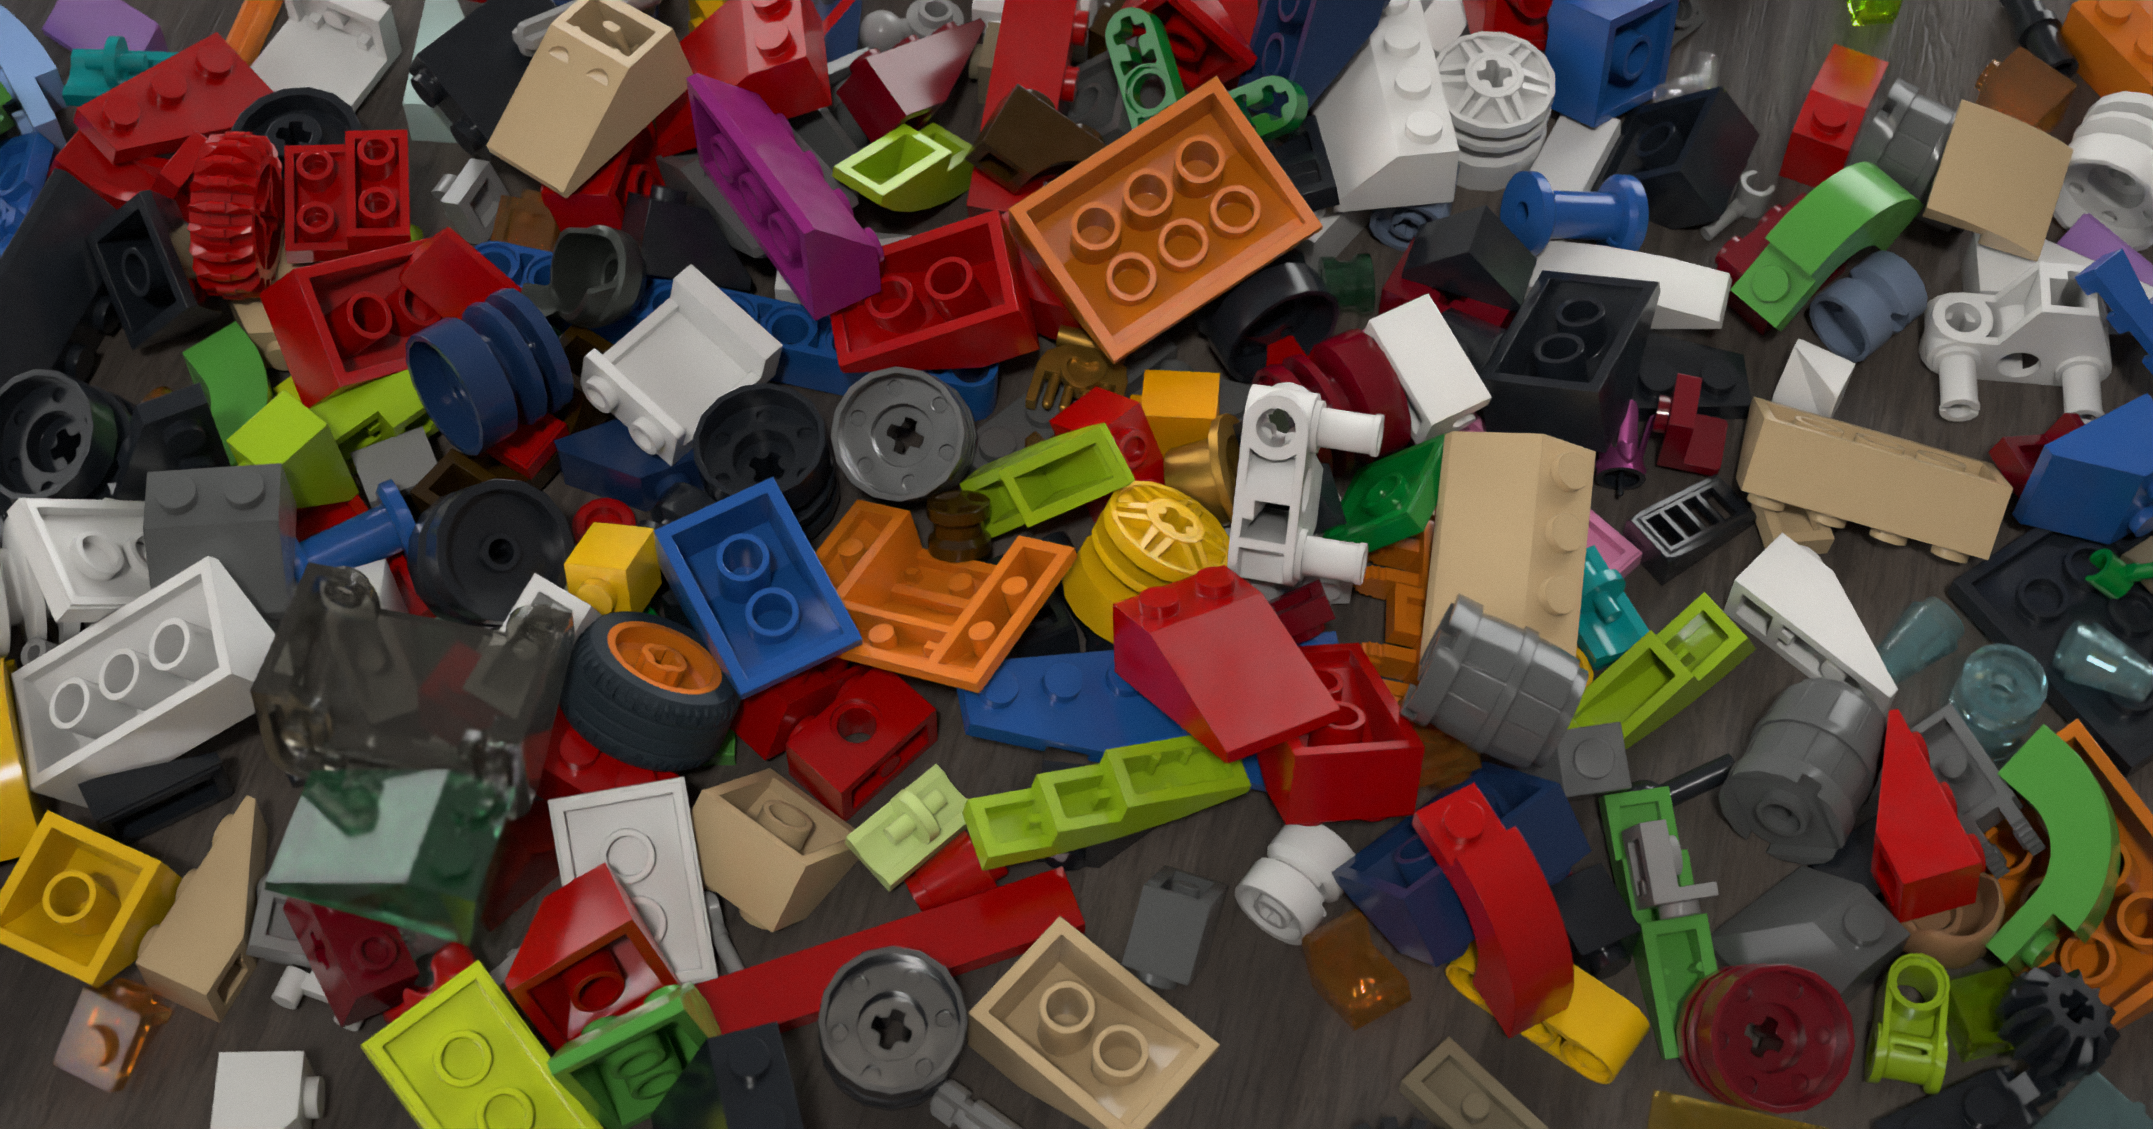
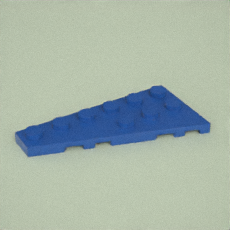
[957,631,1339,794]

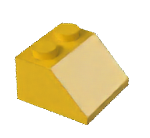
[0,810,182,988]

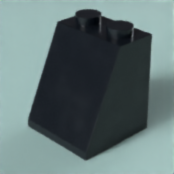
[408,0,557,161]
[650,1021,804,1129]

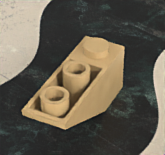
[135,795,268,1023]

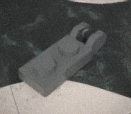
[1910,702,2046,880]

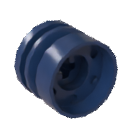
[406,288,574,456]

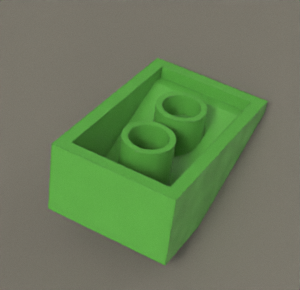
[547,981,722,1129]

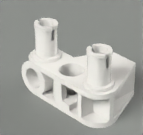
[1918,261,2112,424]
[1227,382,1384,586]

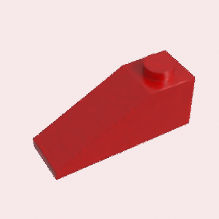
[1779,44,1889,188]

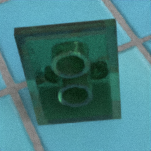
[265,769,517,946]

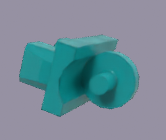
[62,36,178,106]
[1577,545,1649,671]

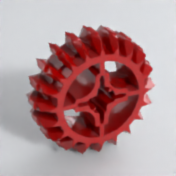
[187,131,285,300]

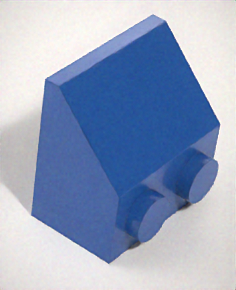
[1545,0,1679,128]
[2012,393,2153,544]

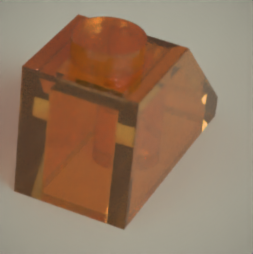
[1975,46,2077,134]

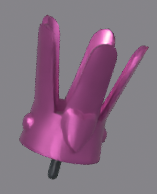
[1595,400,1654,497]

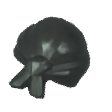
[521,225,647,329]

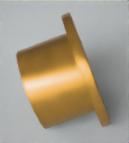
[1164,413,1267,527]

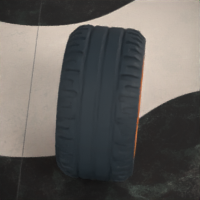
[557,611,741,772]

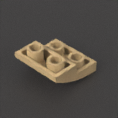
[1923,99,2074,262]

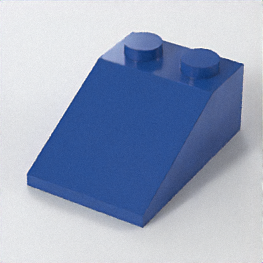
[654,477,863,700]

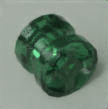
[1318,253,1376,314]

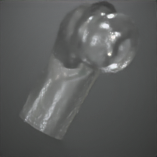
[1653,52,1720,103]

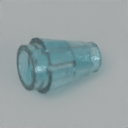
[1876,596,1965,685]
[2052,620,2153,702]

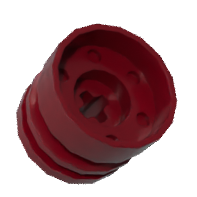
[1253,328,1412,477]
[1676,963,1855,1114]

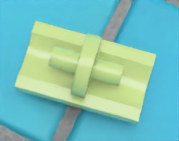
[845,764,967,892]

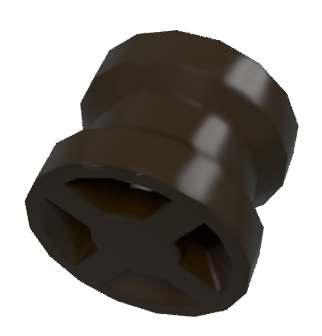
[926,490,991,562]

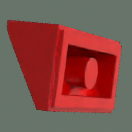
[398,226,522,320]

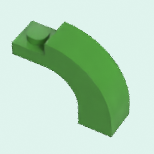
[1730,162,1925,331]
[182,321,275,466]
[1985,724,2121,975]

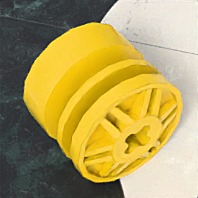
[1062,481,1230,644]

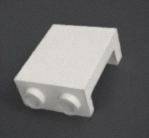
[580,264,783,467]

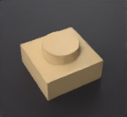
[1751,503,1835,554]

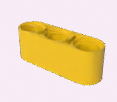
[1446,939,1650,1084]

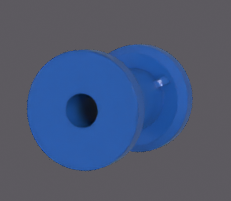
[1500,171,1649,256]
[293,478,416,616]

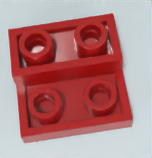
[284,129,411,264]

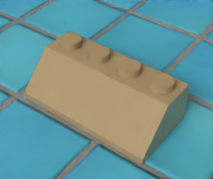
[1736,396,2013,563]
[1417,431,1596,682]

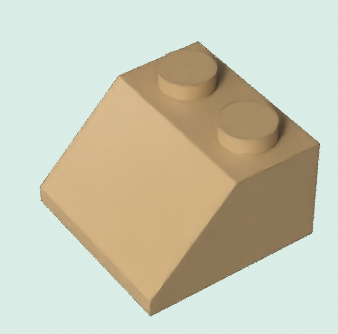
[691,768,859,933]

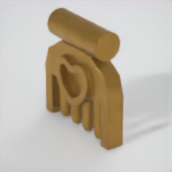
[1025,324,1128,412]

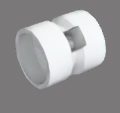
[1234,824,1355,945]

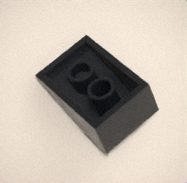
[1479,270,1661,453]

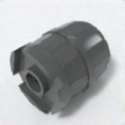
[1847,77,1965,234]
[1399,594,1589,769]
[1719,677,1887,865]

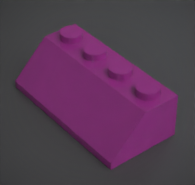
[686,73,884,321]

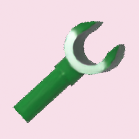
[2085,548,2153,599]

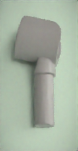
[1700,170,1775,241]
[704,891,745,974]

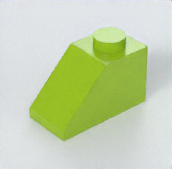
[226,389,359,508]

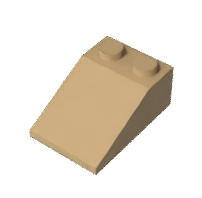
[968,916,1220,1129]

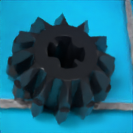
[1993,962,2120,1086]

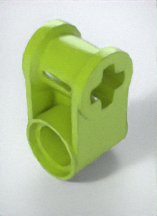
[1864,953,1950,1095]

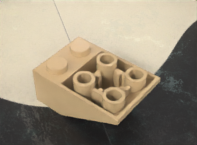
[486,0,693,199]

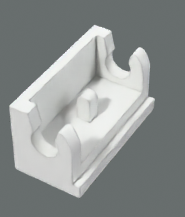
[1364,293,1492,444]

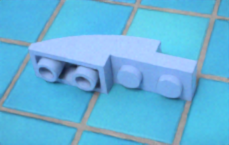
[0,5,69,164]

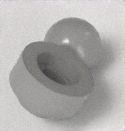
[859,0,964,52]

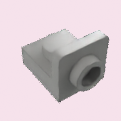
[1621,819,1719,920]

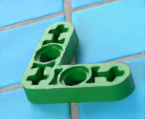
[1105,7,1308,143]

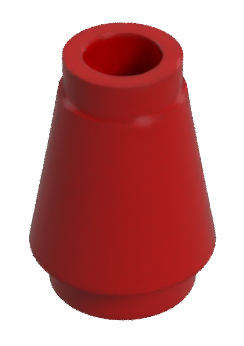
[904,830,1009,912]

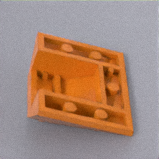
[815,499,1077,693]

